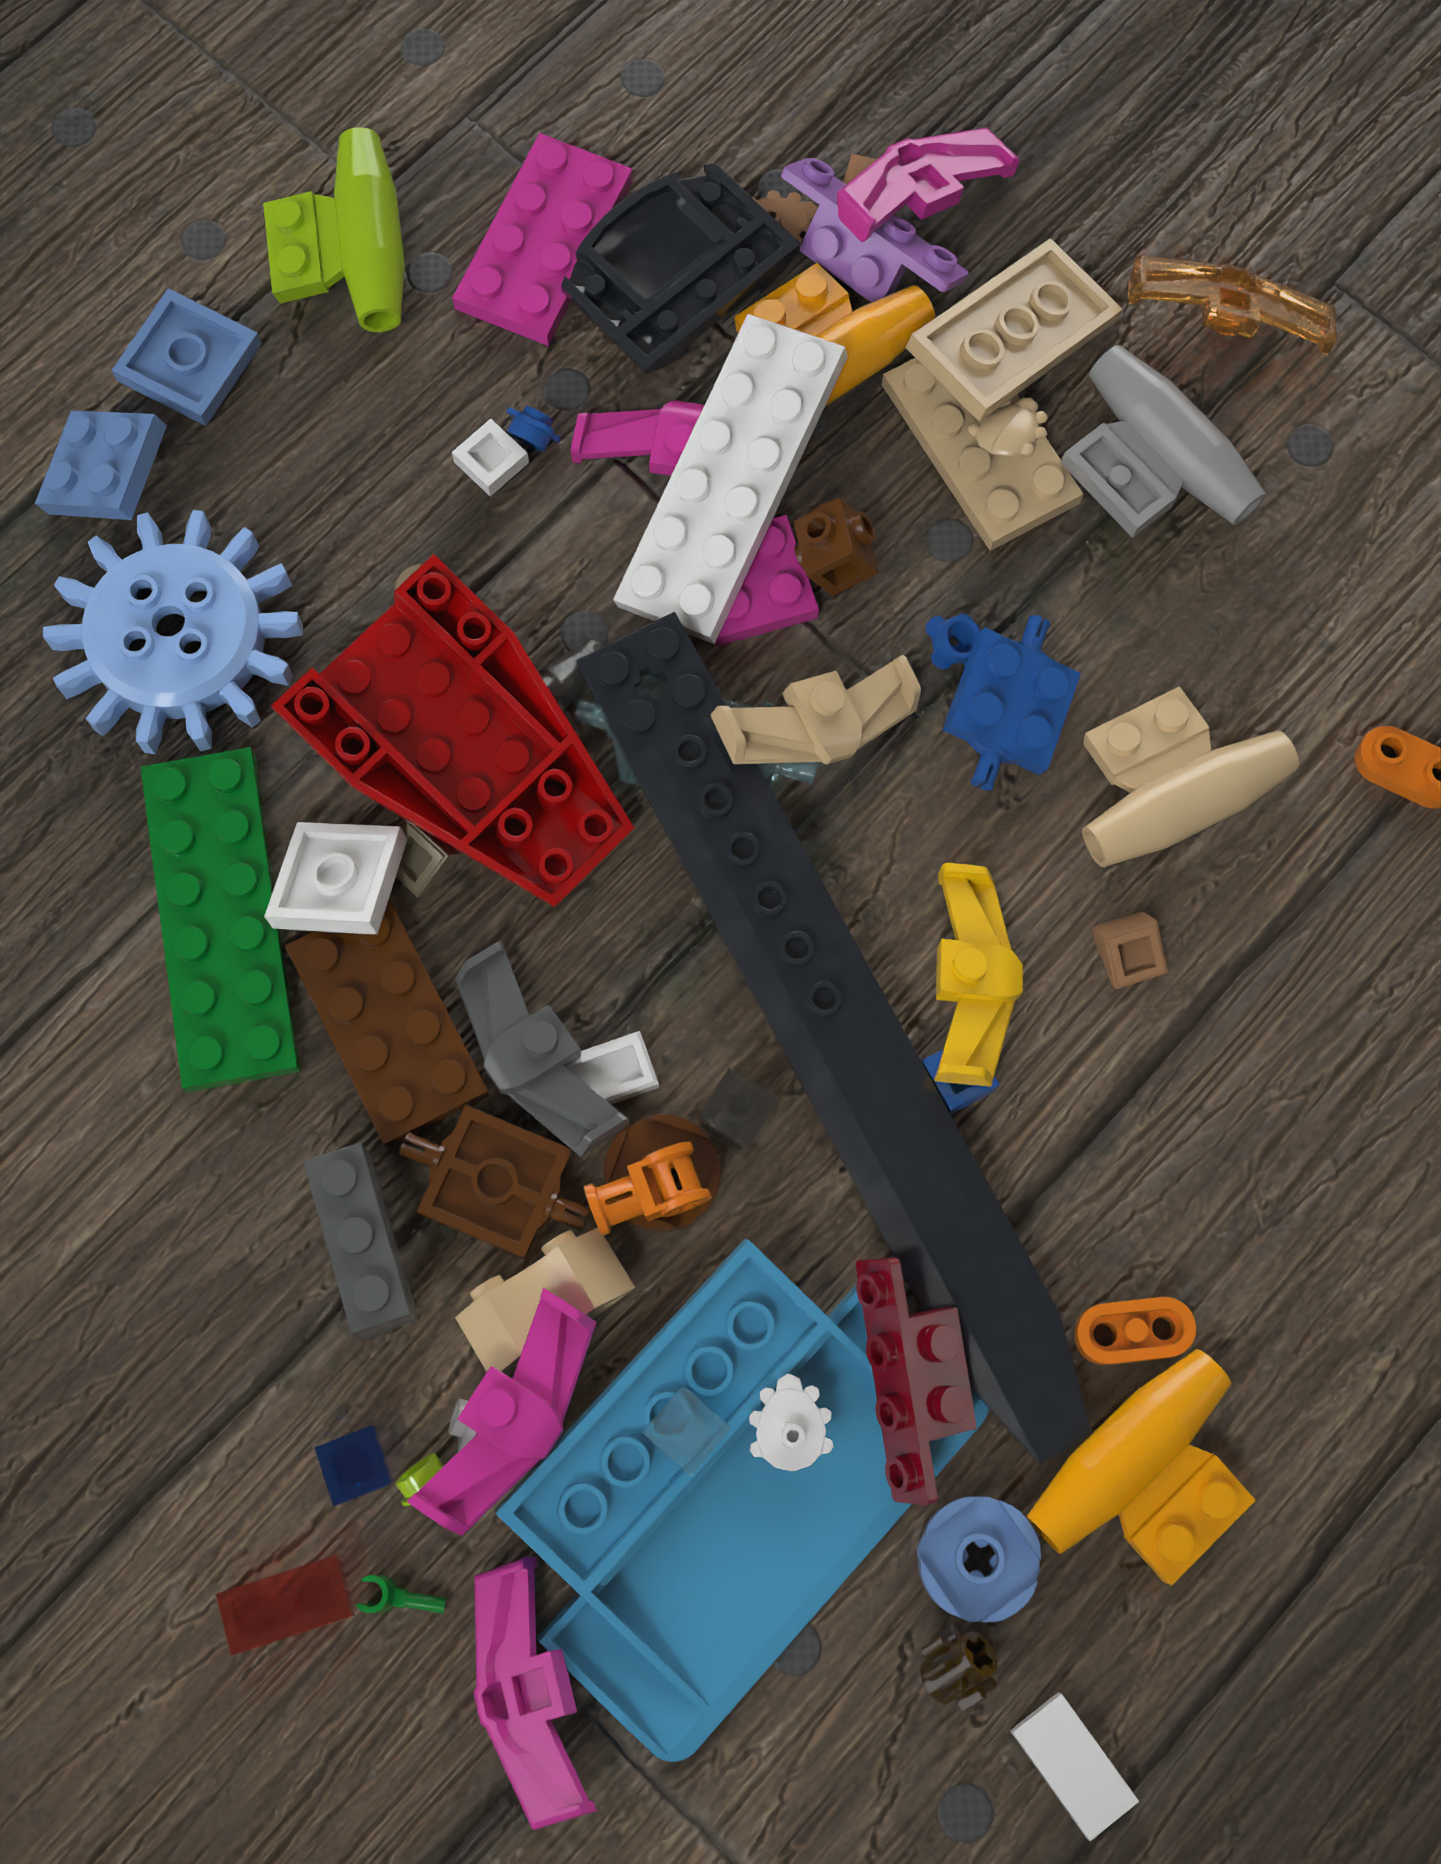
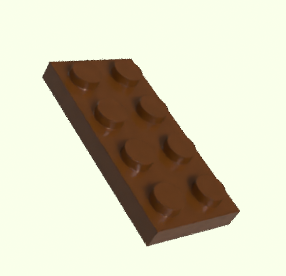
[285,899,490,1148]

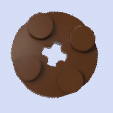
[604,1114,721,1233]

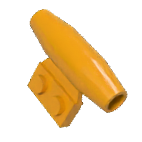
[734,263,935,408]
[1026,1349,1256,1586]

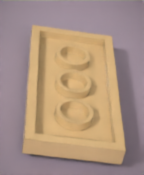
[905,238,1123,422]
[881,358,1084,551]

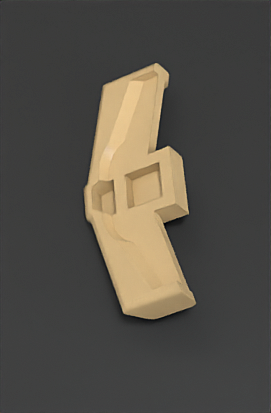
[711,655,921,765]

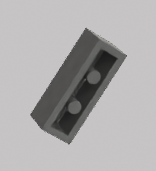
[303,1142,419,1339]

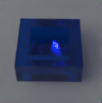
[314,1425,394,1506]

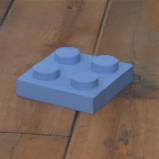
[111,288,262,426]
[35,410,167,520]

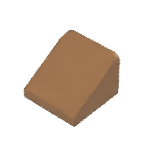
[1092,912,1168,989]

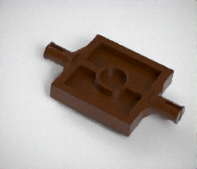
[399,1105,591,1260]

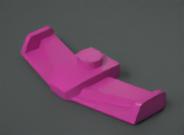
[837,127,1020,242]
[571,400,704,476]
[407,1288,597,1536]
[473,1557,597,1830]

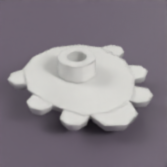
[749,1374,834,1471]

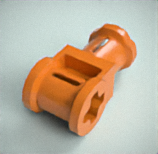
[583,1141,712,1236]

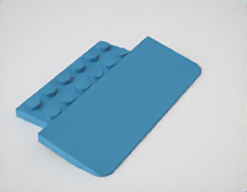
[494,1239,989,1762]

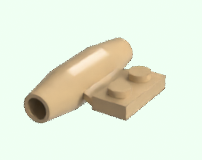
[1082,686,1299,868]

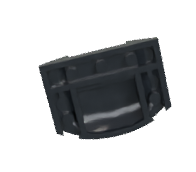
[561,163,801,374]

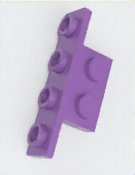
[781,158,969,303]

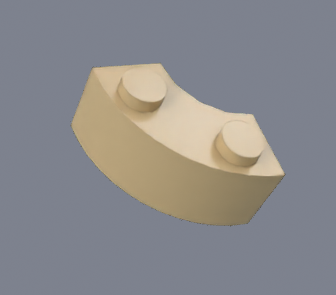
[455,1228,635,1373]

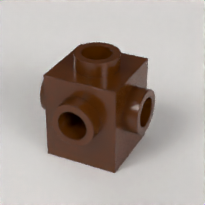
[793,497,879,596]

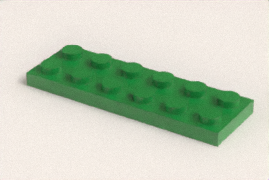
[140,747,301,1093]

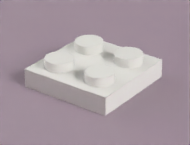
[264,822,407,935]

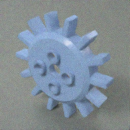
[43,510,303,754]

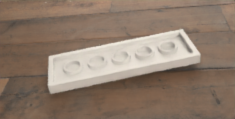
[613,314,848,644]

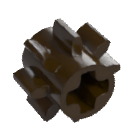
[920,1624,997,1711]

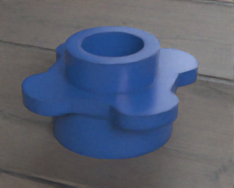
[506,406,561,452]
[925,613,980,670]

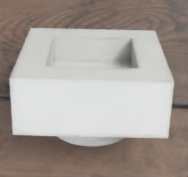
[452,419,529,497]

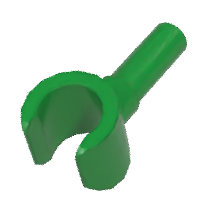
[356,1575,447,1614]

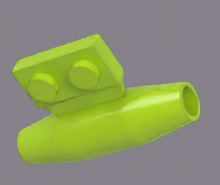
[263,127,405,332]

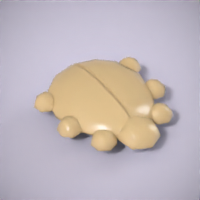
[968,398,1048,456]

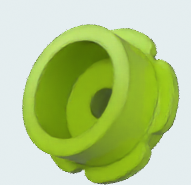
[395,1453,445,1506]

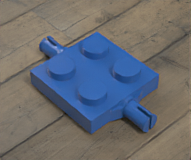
[942,615,1081,791]

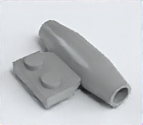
[1061,345,1267,538]

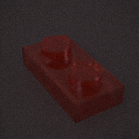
[216,1555,355,1656]

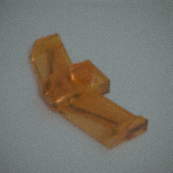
[1127,255,1337,355]

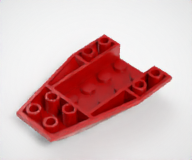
[271,554,634,908]

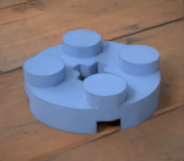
[917,1497,1041,1622]

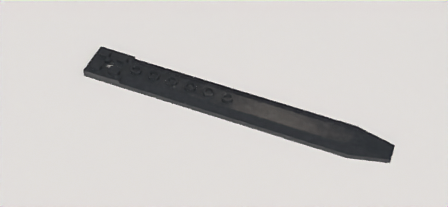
[575,611,1093,1464]

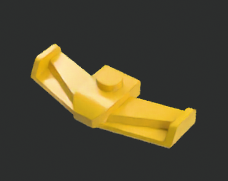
[934,863,1023,1087]

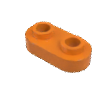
[1354,726,1441,809]
[1074,1297,1196,1365]

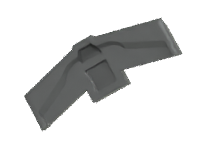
[455,941,630,1157]

